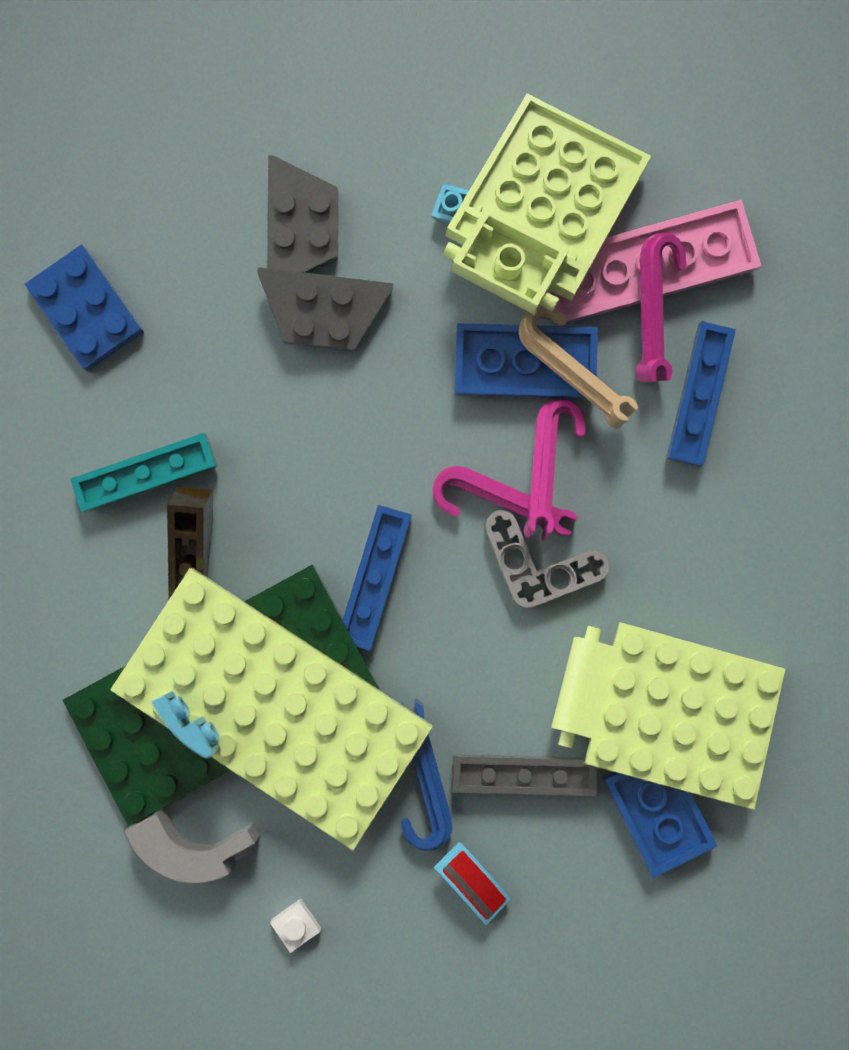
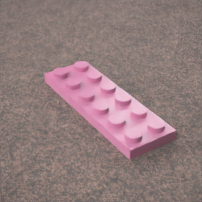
[548,200,761,326]

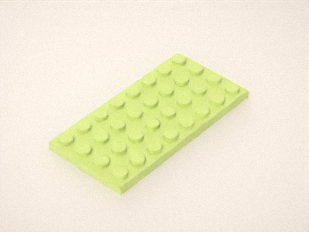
[110,568,433,850]

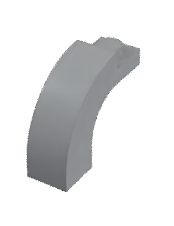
[124,807,260,883]

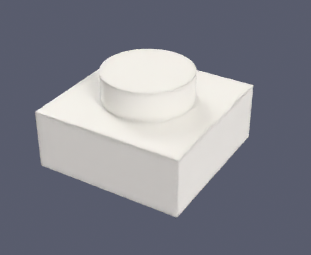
[270,899,321,953]

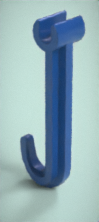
[401,699,453,851]

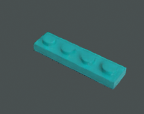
[70,433,218,513]

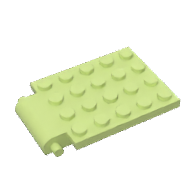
[443,94,651,315]
[551,622,785,810]

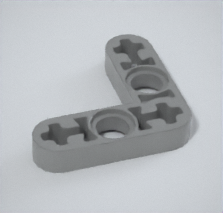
[485,510,610,608]

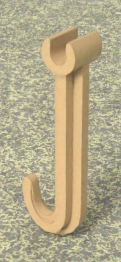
[518,306,638,429]

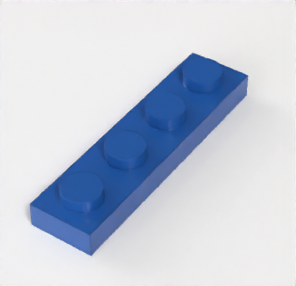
[666,321,736,467]
[342,505,412,651]

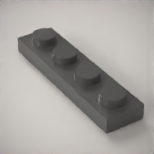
[452,754,597,796]

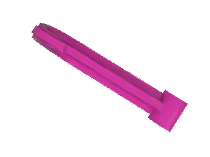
[635,232,686,382]
[524,399,586,541]
[432,466,578,536]

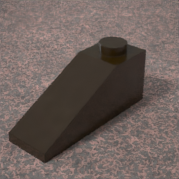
[167,487,213,599]

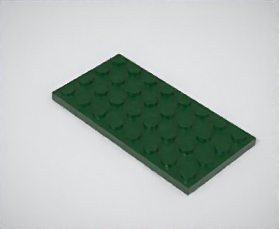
[62,564,380,826]

